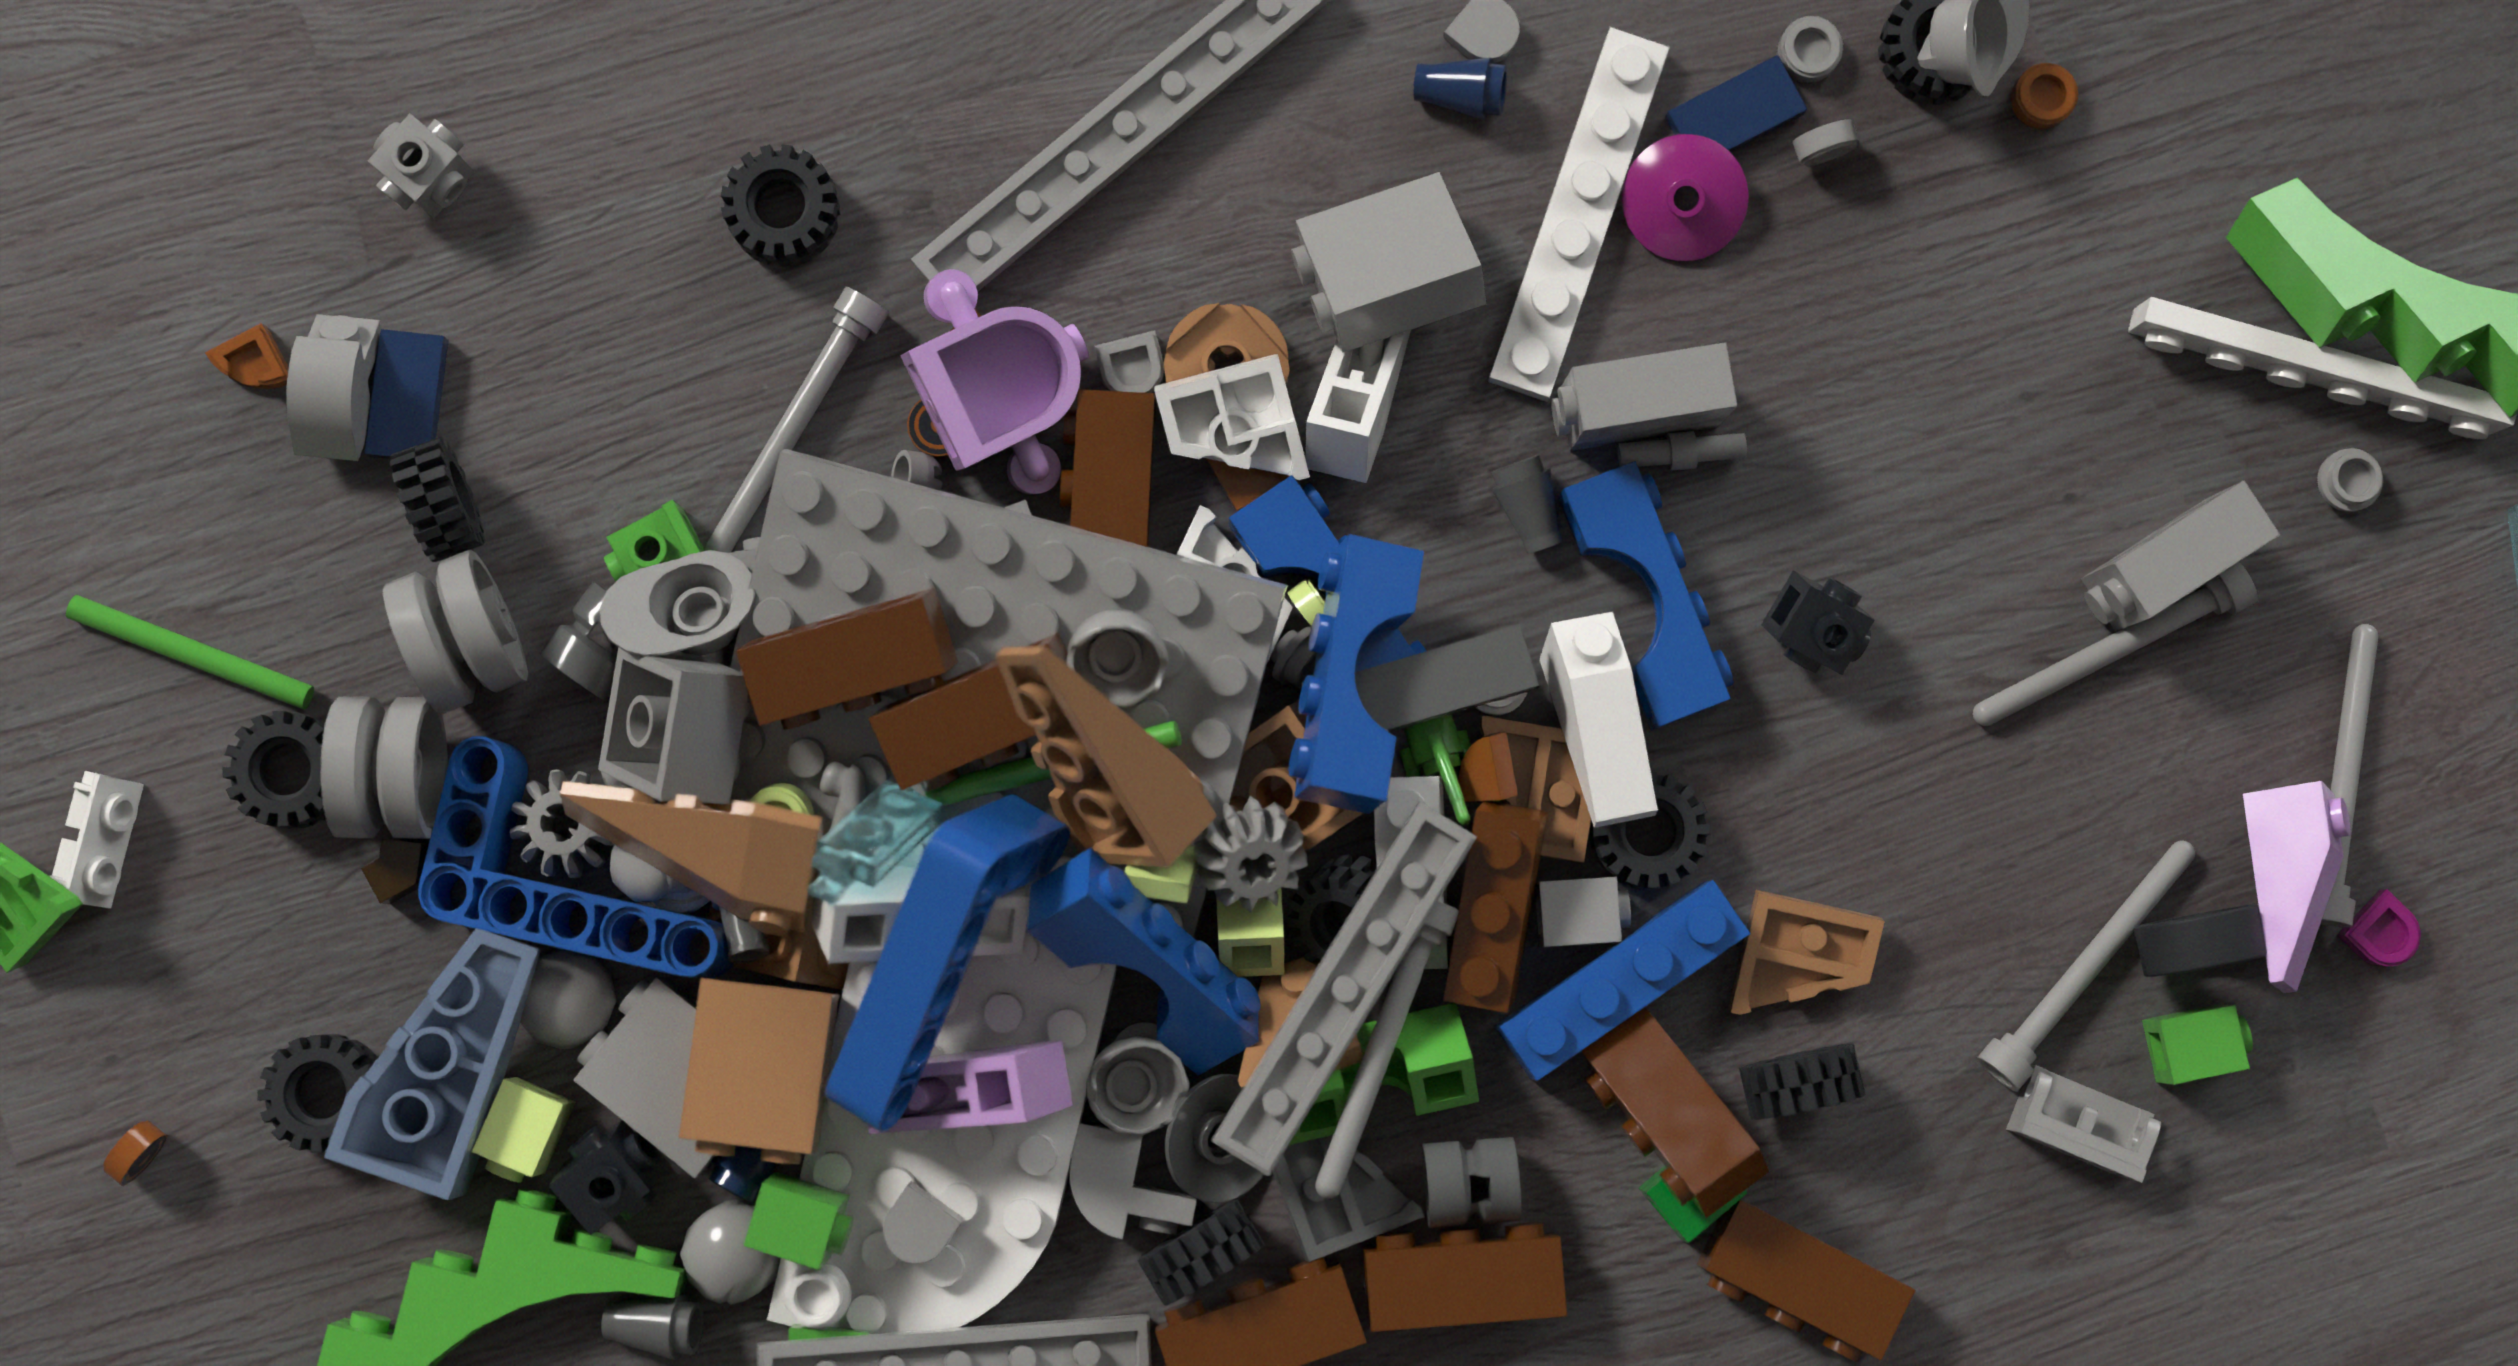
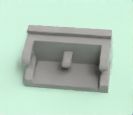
[2006,1064,2161,1183]

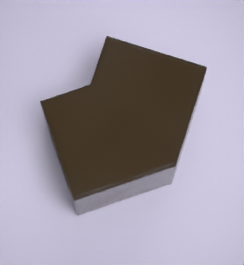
[361,838,429,904]

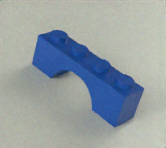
[1558,461,1734,731]
[1228,475,1427,672]
[1289,534,1424,814]
[1027,848,1261,1075]
[1494,880,1751,1081]

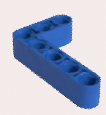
[418,736,734,979]
[826,794,1071,1133]

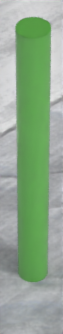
[66,595,314,710]
[925,720,1182,809]

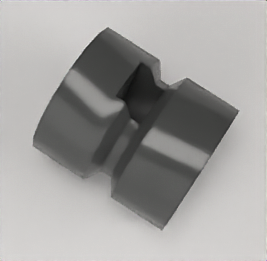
[539,581,618,702]
[1422,1137,1521,1228]

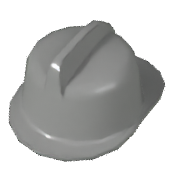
[1917,0,2029,96]
[600,550,756,656]

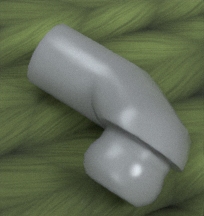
[820,761,867,862]

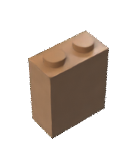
[679,978,840,1164]

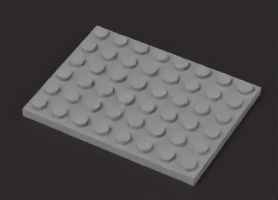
[730,449,1287,939]

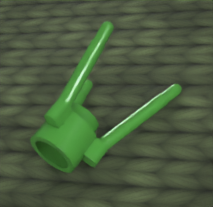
[1399,715,1503,825]

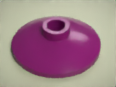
[1622,134,1749,261]

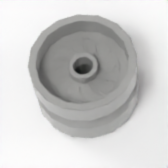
[383,550,528,715]
[321,697,448,839]

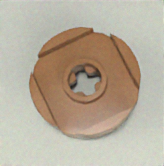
[1164,303,1290,383]

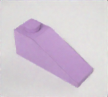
[2243,781,2351,993]
[868,1040,1073,1134]

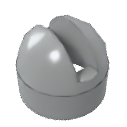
[891,450,942,490]

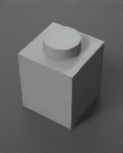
[1534,877,1631,947]

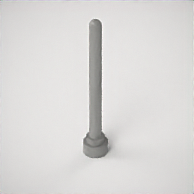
[705,286,889,553]
[1973,562,2258,726]
[2320,624,2378,927]
[1976,841,2195,1092]
[1315,901,1459,1199]

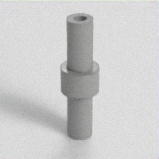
[1617,431,1747,471]

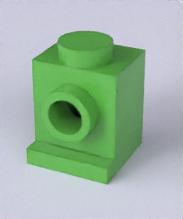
[604,499,705,582]

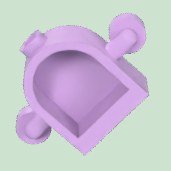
[901,269,1089,495]

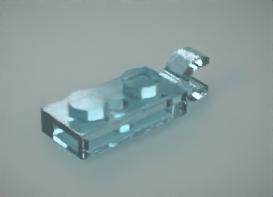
[808,780,943,904]

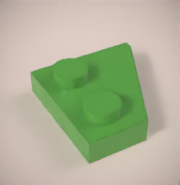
[0,842,83,973]

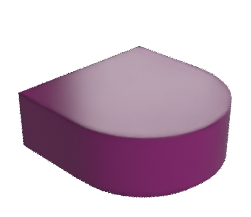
[2337,889,2421,967]

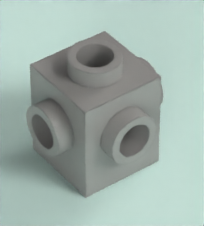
[368,113,475,219]

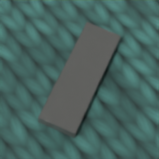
[1355,624,1539,732]

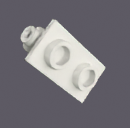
[49,771,144,908]

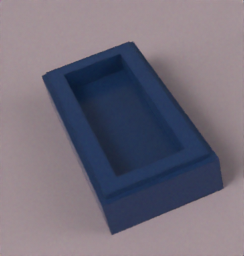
[1665,55,1807,153]
[364,329,449,459]

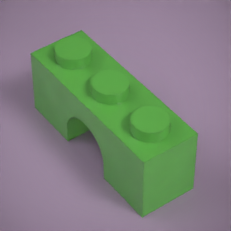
[1289,1003,1479,1145]

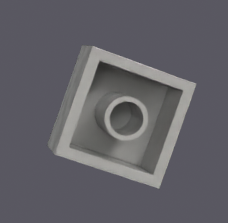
[598,647,751,804]

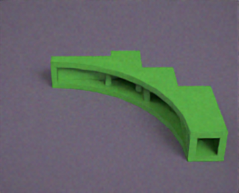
[2226,178,2518,418]
[317,1188,687,1366]

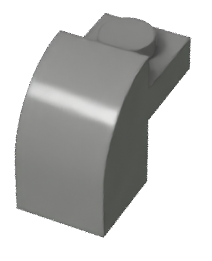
[287,314,381,461]
[1070,1121,1197,1239]

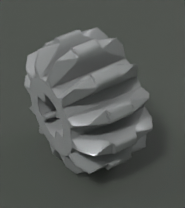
[510,769,614,878]
[1194,796,1307,913]

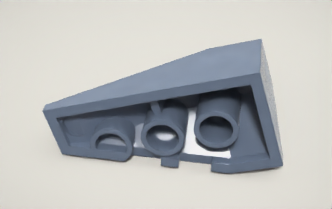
[324,928,541,1200]

